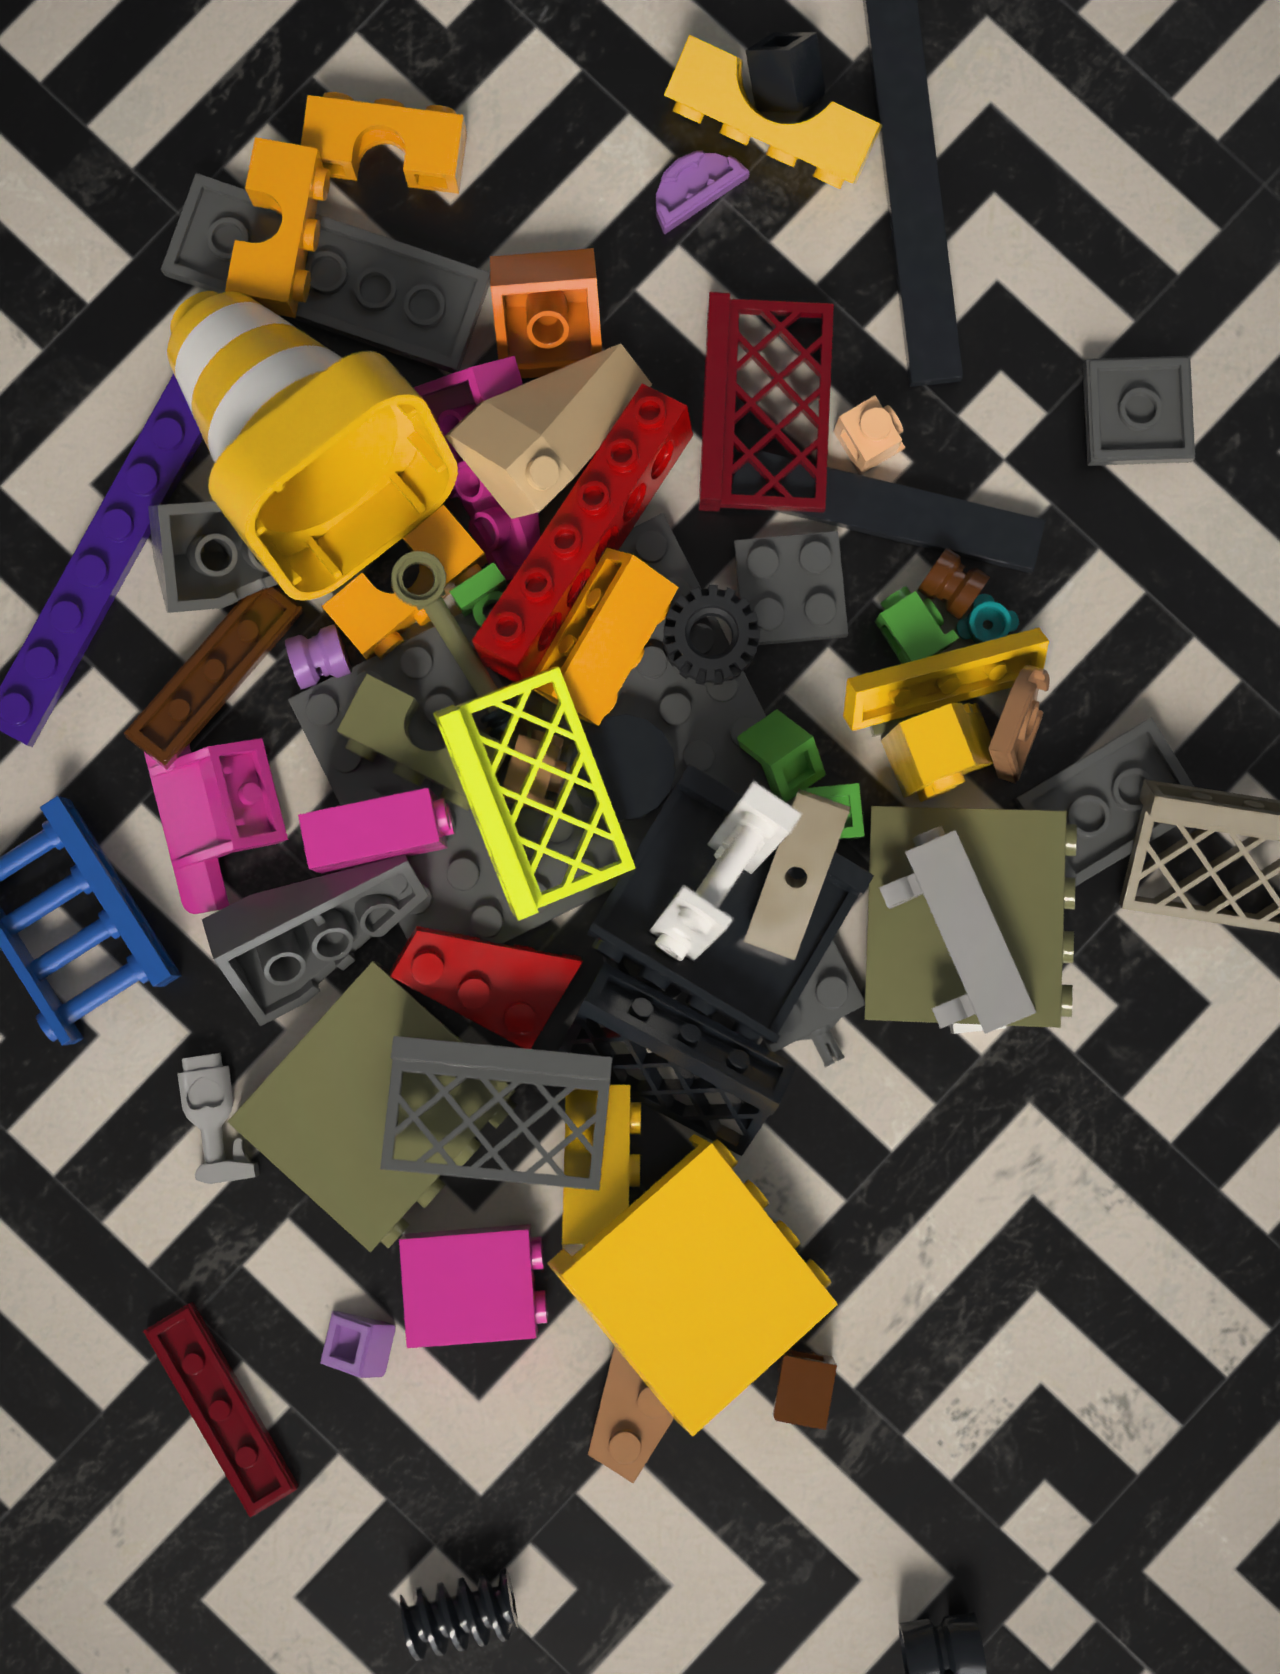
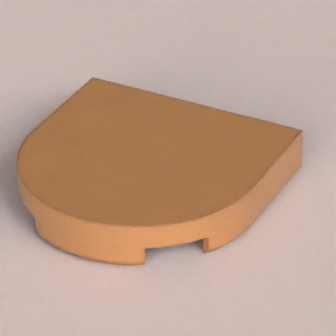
[988,664,1050,783]

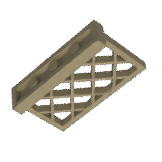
[1119,779,1280,933]

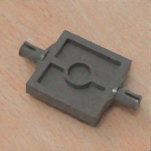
[765,940,865,1067]

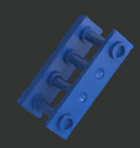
[0,796,182,1045]

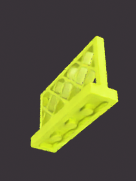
[433,666,636,921]

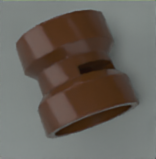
[917,547,990,620]

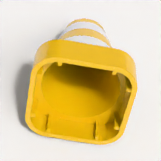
[167,291,458,600]

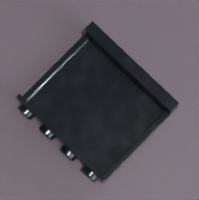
[586,764,874,1045]

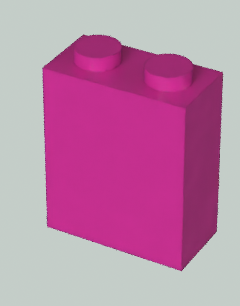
[298,788,455,874]
[399,1224,547,1348]

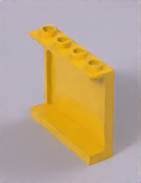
[547,1134,838,1437]

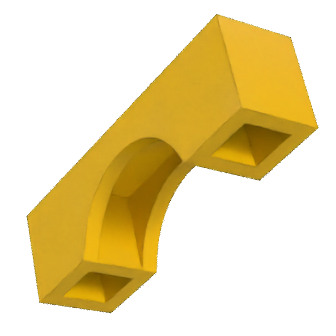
[664,35,882,189]

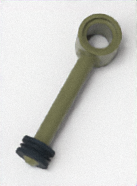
[391,551,525,737]

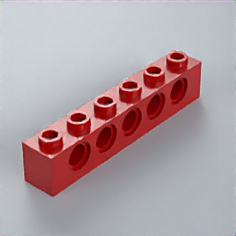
[472,383,693,682]

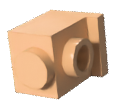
[833,395,905,475]

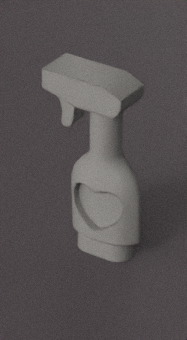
[177,1053,260,1184]

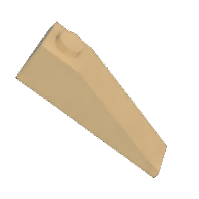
[444,343,652,519]

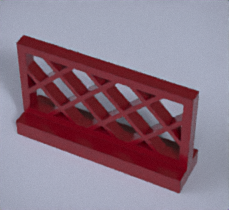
[698,292,834,513]

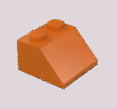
[490,248,602,379]

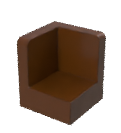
[773,1349,837,1430]

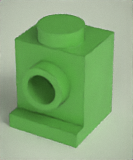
[875,586,959,664]

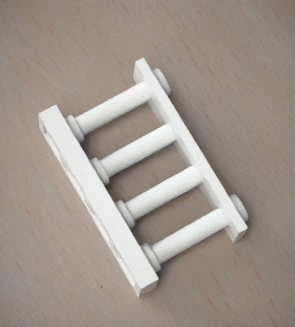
[649,782,802,962]

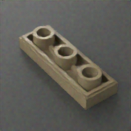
[744,789,850,960]

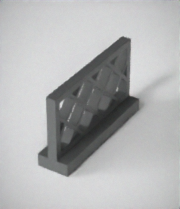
[380,1036,612,1191]

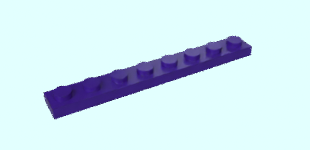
[0,373,203,748]

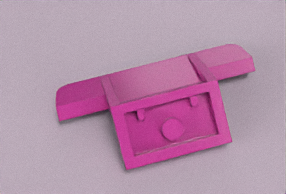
[144,738,288,914]

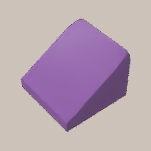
[320,1311,395,1378]

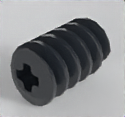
[400,1568,518,1661]

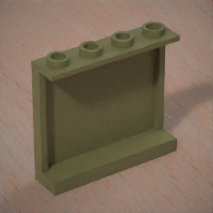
[865,806,1077,1028]
[227,961,518,1252]

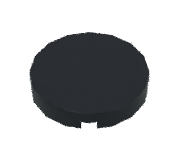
[569,714,676,821]

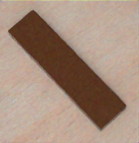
[124,586,303,770]

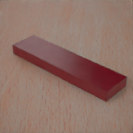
[143,1301,299,1518]

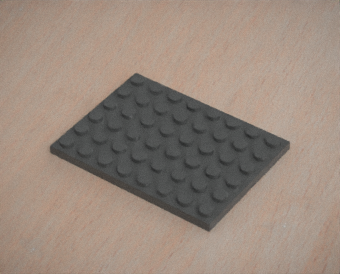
[288,513,796,944]

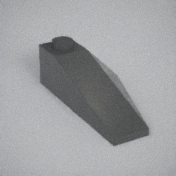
[148,501,277,613]
[202,854,428,1026]

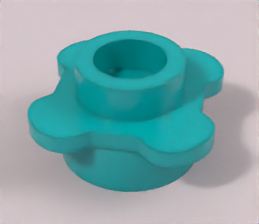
[956,594,1019,644]

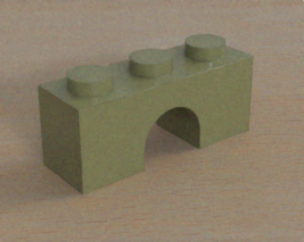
[337,673,511,811]

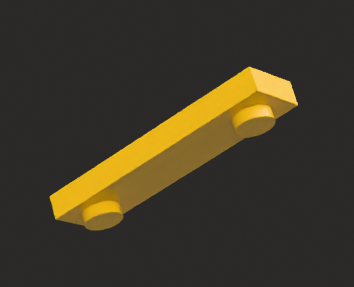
[843,627,1049,731]

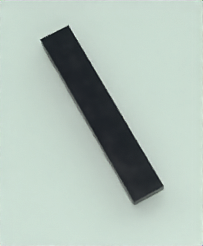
[732,448,1046,573]

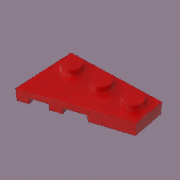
[390,926,583,1049]

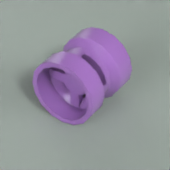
[285,623,352,689]

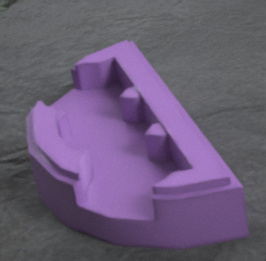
[656,151,750,235]

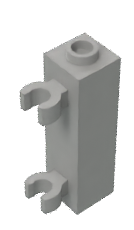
[879,826,1036,1034]

